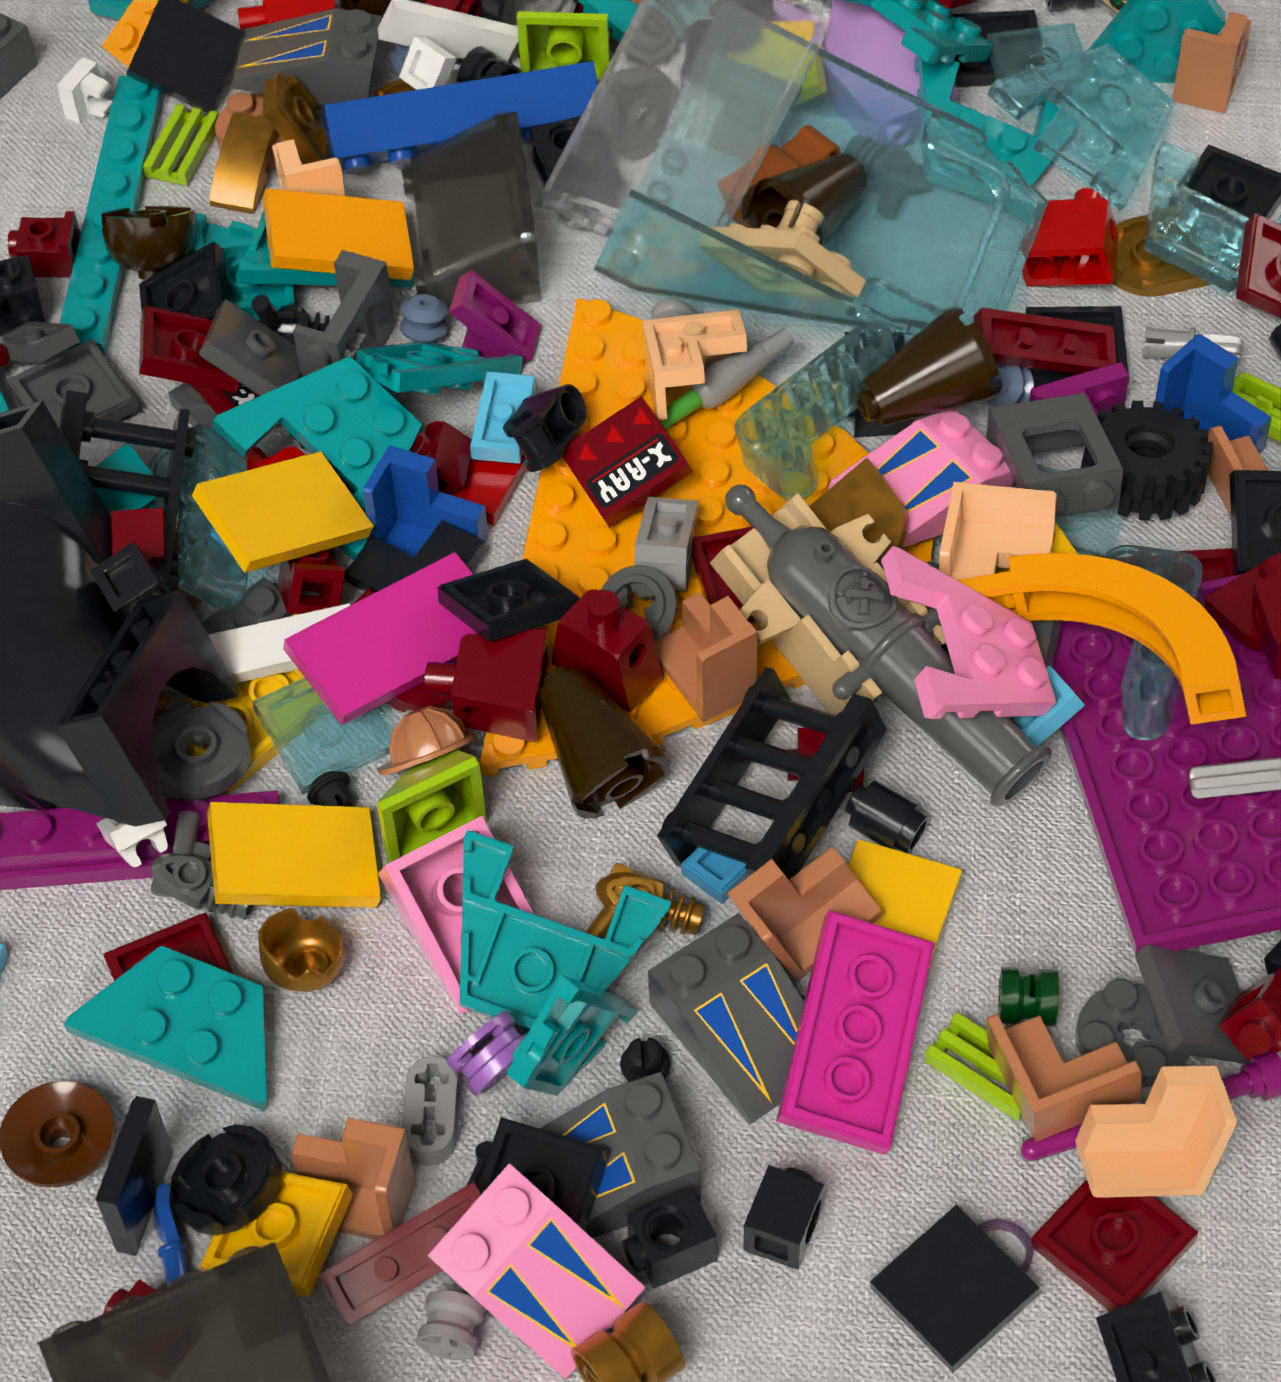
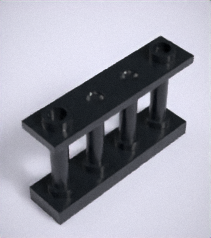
[59,390,197,591]
[657,667,887,880]

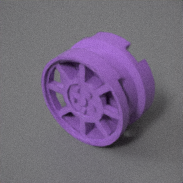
[446,1010,527,1097]

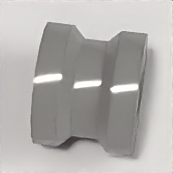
[416,1290,485,1360]

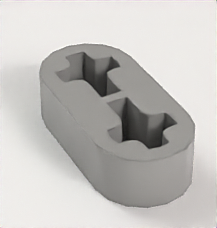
[402,1056,459,1166]

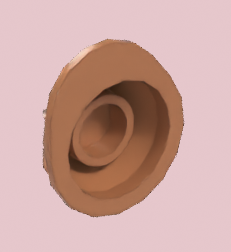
[377,706,474,776]

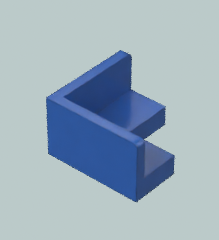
[1155,333,1272,454]
[363,445,488,557]

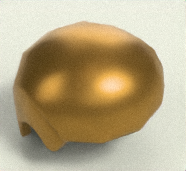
[258,908,345,992]

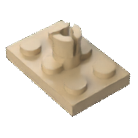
[700,200,866,298]

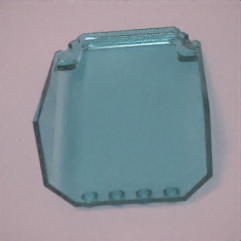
[594,0,1049,335]

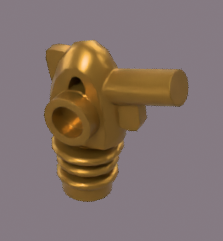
[585,863,706,939]

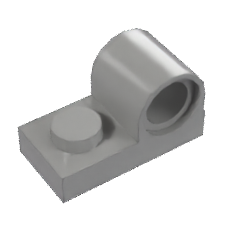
[635,497,698,592]

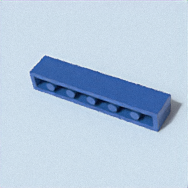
[322,61,601,174]

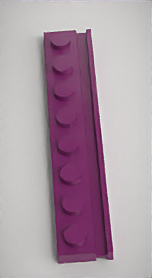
[0,791,281,890]

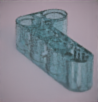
[735,322,895,500]
[148,424,248,611]
[1104,545,1202,740]

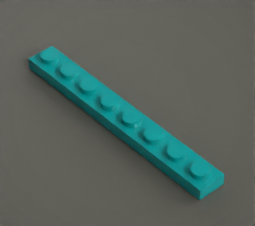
[60,76,164,356]

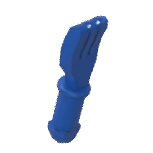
[153,1182,192,1306]

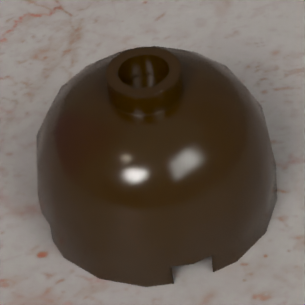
[101,206,196,280]

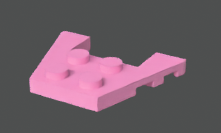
[881,546,1057,719]

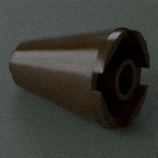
[741,153,867,247]
[855,306,1001,427]
[538,666,671,819]

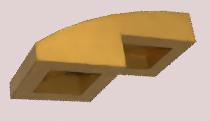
[209,112,278,214]

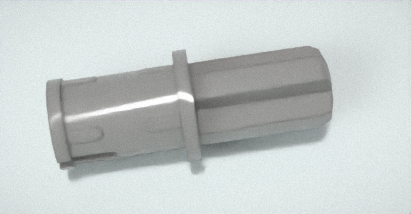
[1143,327,1242,363]

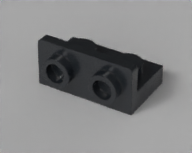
[1096,1291,1216,1382]

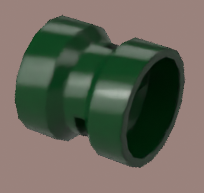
[998,967,1059,1027]

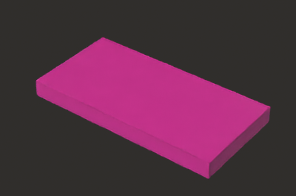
[283,552,477,725]
[776,910,935,1155]

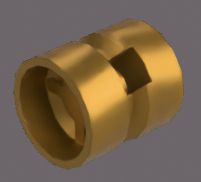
[571,1302,686,1382]

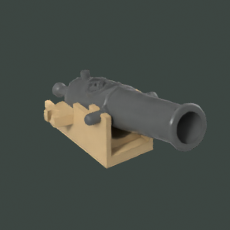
[710,484,1051,807]

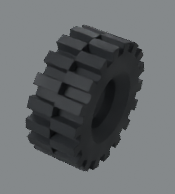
[1081,400,1213,521]

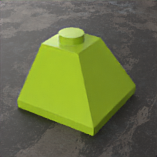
[517,11,611,88]
[377,749,487,864]

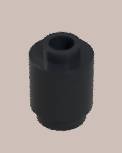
[845,780,929,854]

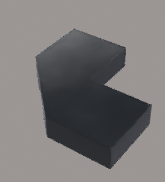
[345,520,486,593]

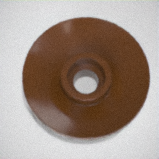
[0,1081,115,1188]

